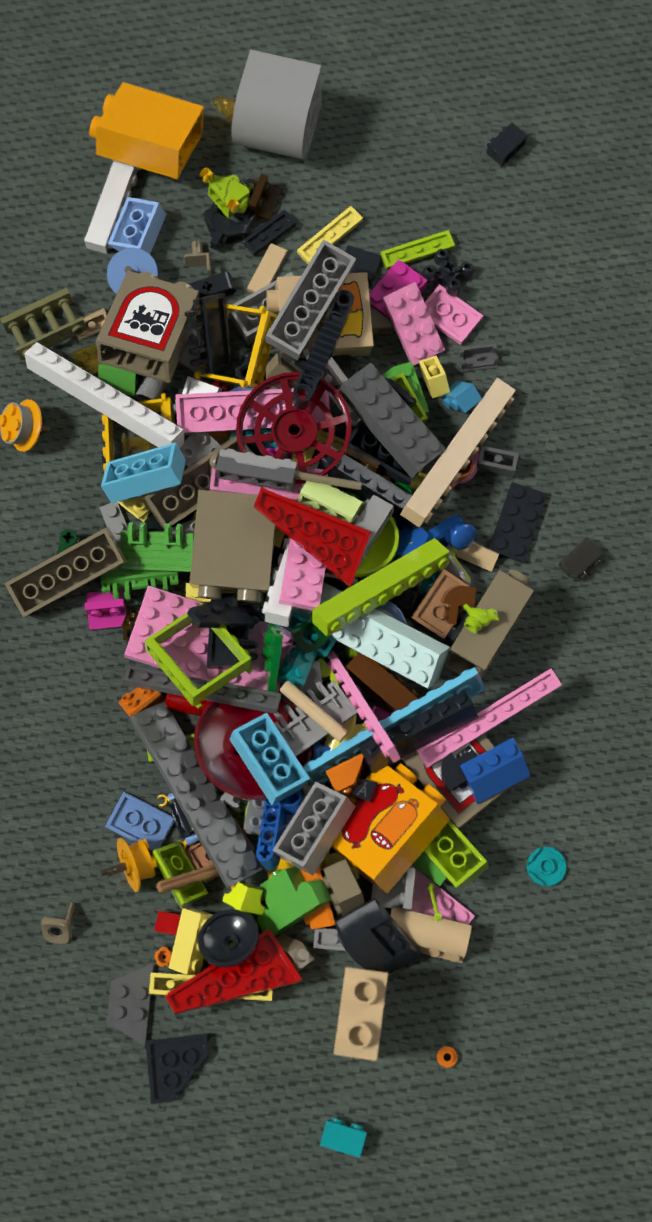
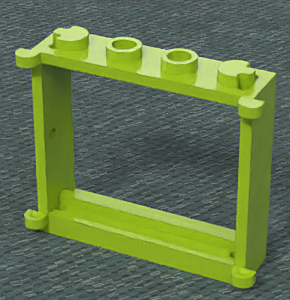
[145,603,253,709]

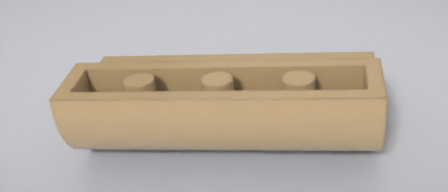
[390,907,472,963]

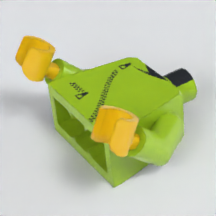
[200,168,254,218]

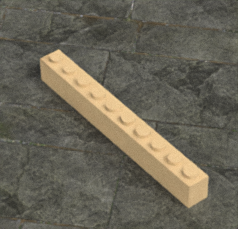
[400,378,516,527]

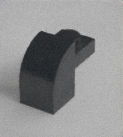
[440,749,477,792]

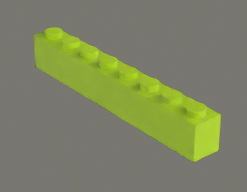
[312,538,450,637]

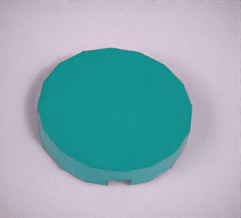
[526,847,566,887]

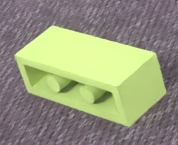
[297,481,362,524]

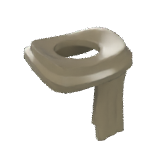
[41,902,75,944]

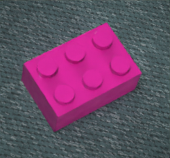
[369,259,427,322]

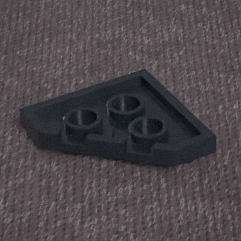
[146,1033,209,1104]

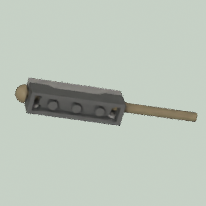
[209,449,362,492]

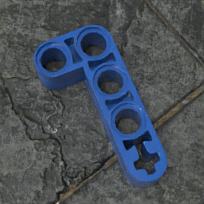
[256,791,304,870]

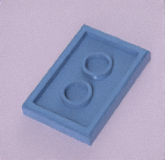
[105,792,175,851]

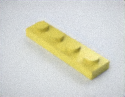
[297,206,363,264]

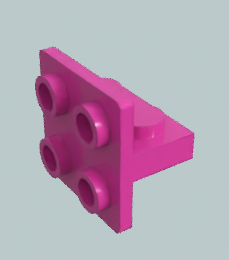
[85,589,127,630]

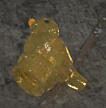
[212,95,236,122]

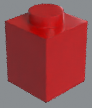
[154,911,181,936]

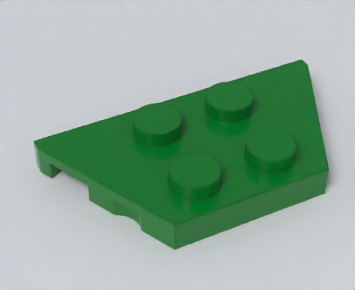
[262,624,283,692]

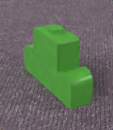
[257,867,332,936]

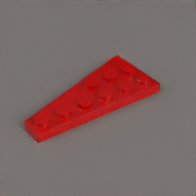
[253,487,371,587]
[164,929,302,1015]

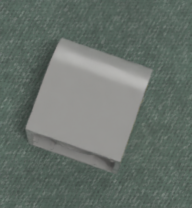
[231,50,322,160]

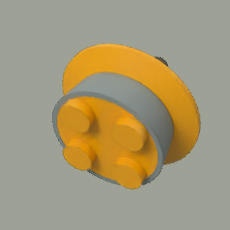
[0,399,51,452]

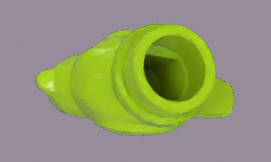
[463,604,499,634]

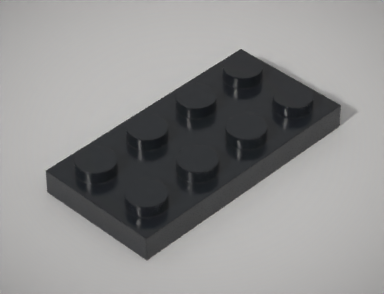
[488,482,547,564]

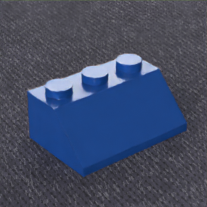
[460,738,530,804]

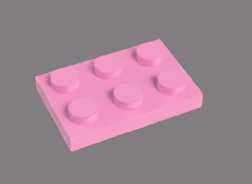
[425,284,483,345]

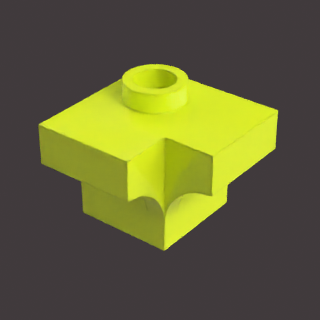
[222,882,265,915]

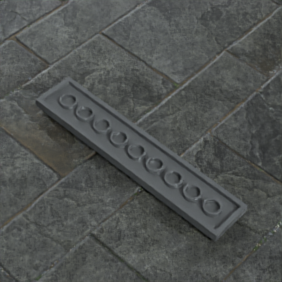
[130,701,263,889]

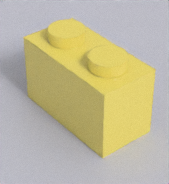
[419,356,450,398]

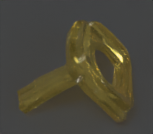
[121,433,150,458]

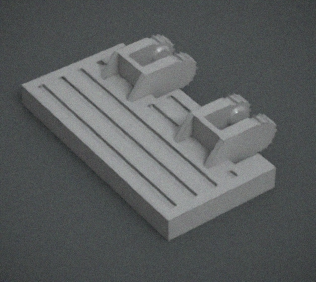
[274,681,358,757]

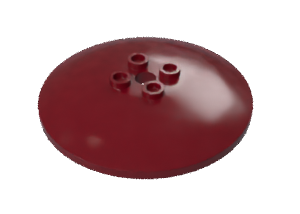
[194,696,312,800]

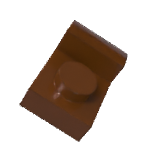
[441,585,476,625]

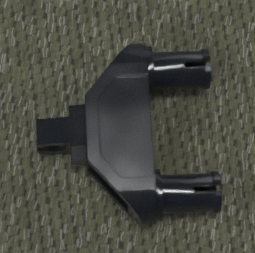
[203,202,257,251]

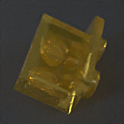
[72,343,105,375]

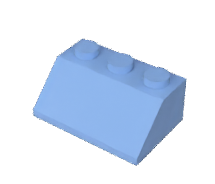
[108,197,167,254]

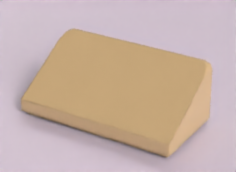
[76,308,107,341]

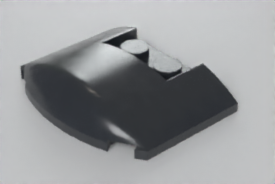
[335,898,423,974]

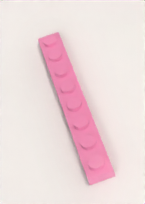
[327,651,400,763]
[417,669,562,768]

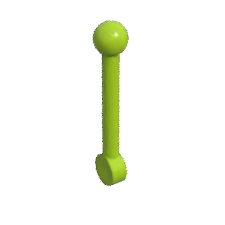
[427,883,442,921]

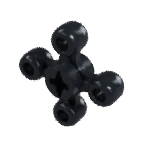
[421,249,474,296]

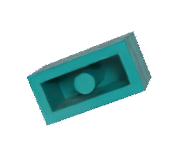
[320,1117,367,1158]

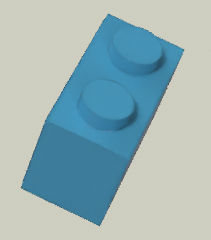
[442,381,482,413]

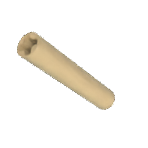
[280,680,349,742]

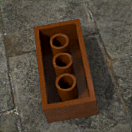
[346,652,420,714]

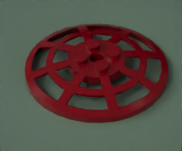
[236,372,352,485]

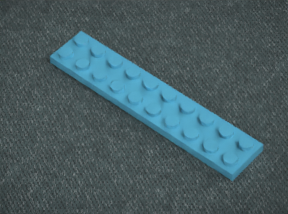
[303,667,486,786]

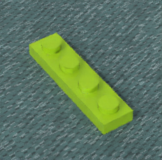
[380,230,455,271]

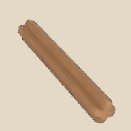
[156,865,219,893]

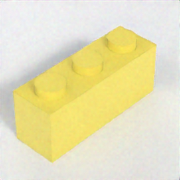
[169,908,213,975]

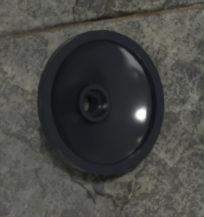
[198,910,259,968]

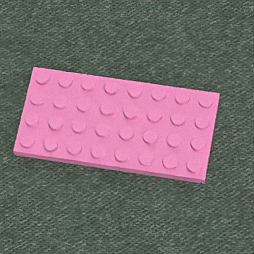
[124,586,293,693]

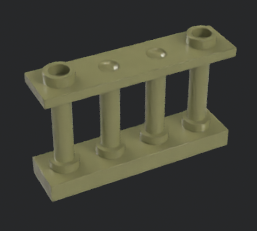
[0,287,88,361]

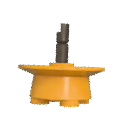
[100,838,157,892]

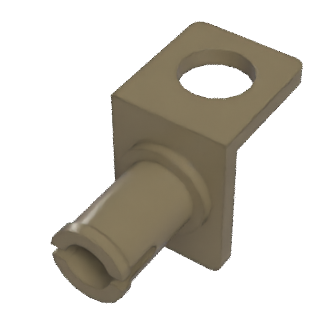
[185,241,211,277]

